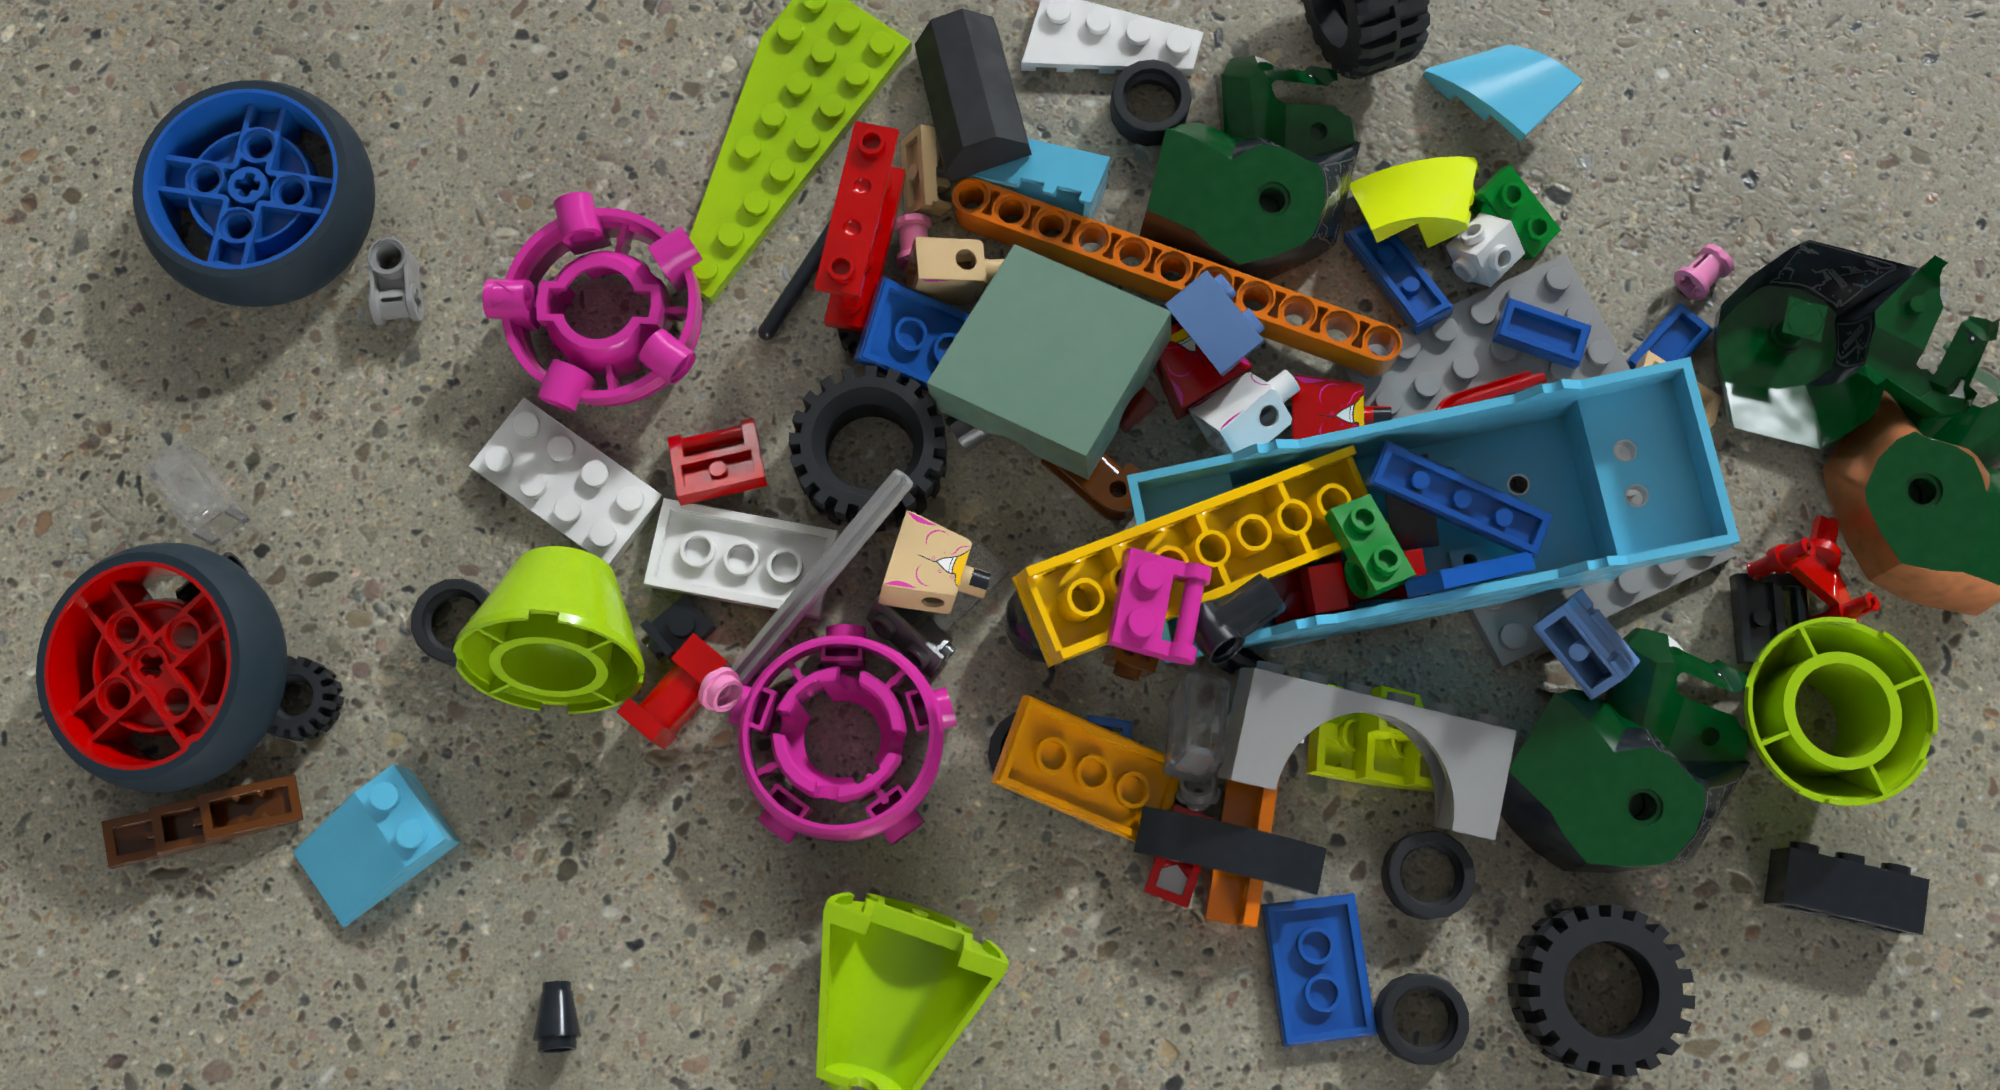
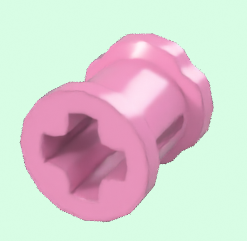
[894,213,931,267]
[1674,244,1734,301]

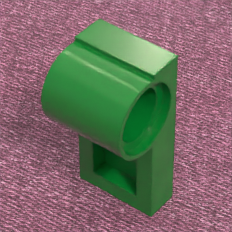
[1470,165,1561,260]
[1325,494,1416,600]

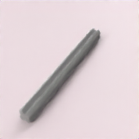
[731,469,913,685]

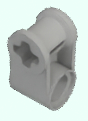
[367,237,424,326]

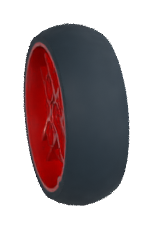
[36,543,288,793]

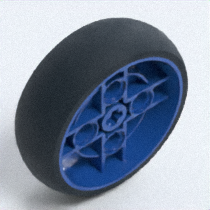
[132,80,375,307]

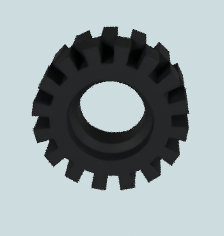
[267,656,344,741]

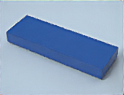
[1343,222,1454,335]
[1404,552,1536,598]

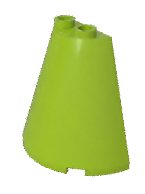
[816,892,1009,1090]

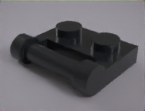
[1729,573,1811,664]

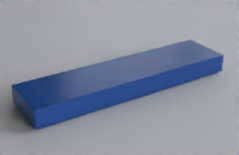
[1365,440,1553,558]

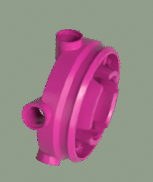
[482,192,703,412]
[728,624,957,845]

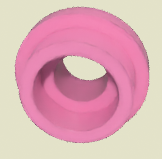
[698,667,743,713]

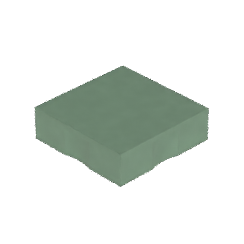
[927,244,1171,480]

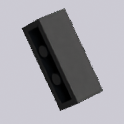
[1763,841,1930,935]

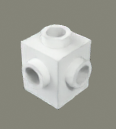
[1446,213,1525,287]

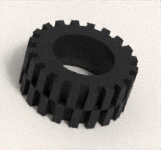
[789,366,948,532]
[1507,905,1696,1077]

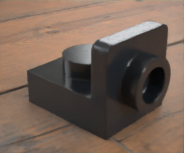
[640,593,717,664]

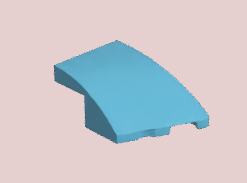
[1422,45,1583,142]

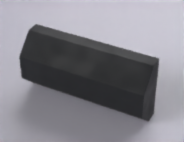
[914,8,1032,182]

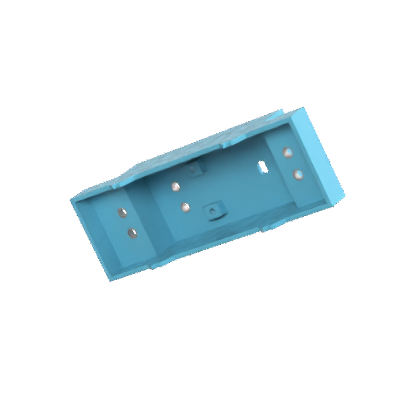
[1126,357,1740,664]

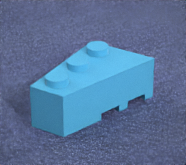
[969,139,1110,220]

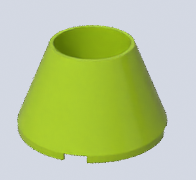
[453,546,645,714]
[1744,617,1938,807]

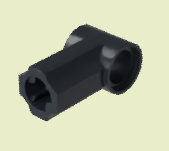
[1194,573,1286,665]

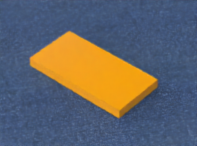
[990,695,1187,843]

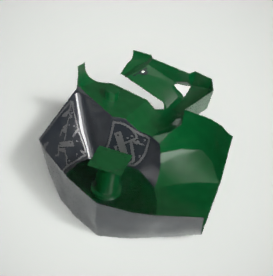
[1139,55,1360,281]
[1713,240,2000,449]
[1500,628,1750,873]

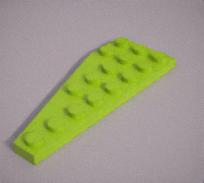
[689,0,912,304]

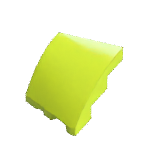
[1350,156,1480,248]
[1306,684,1434,792]

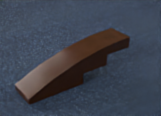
[101,774,304,869]

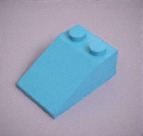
[293,764,461,927]

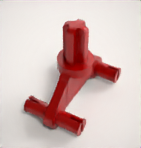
[1747,515,1880,622]

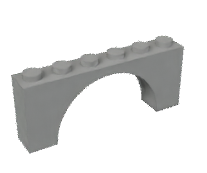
[1217,661,1517,840]

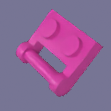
[1106,547,1212,665]

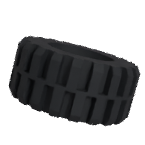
[1301,0,1430,80]

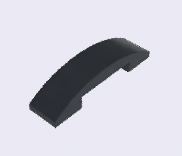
[1134,806,1327,895]

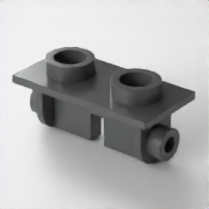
[866,596,956,678]

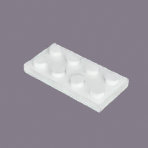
[469,397,664,568]
[643,498,839,620]

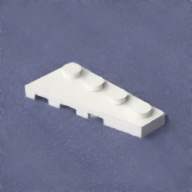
[1021,0,1204,76]

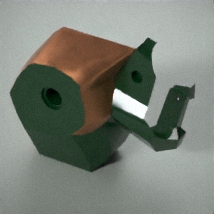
[1823,341,2000,616]

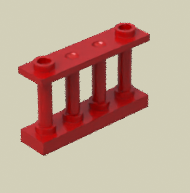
[814,121,906,333]

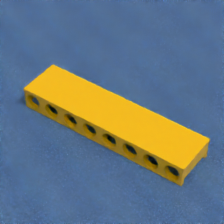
[1012,445,1390,668]

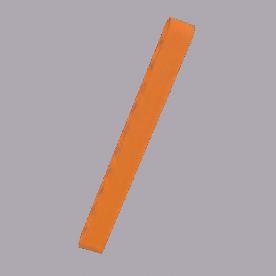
[952,178,1402,376]

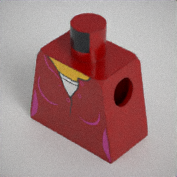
[1154,313,1253,420]
[1292,375,1392,439]

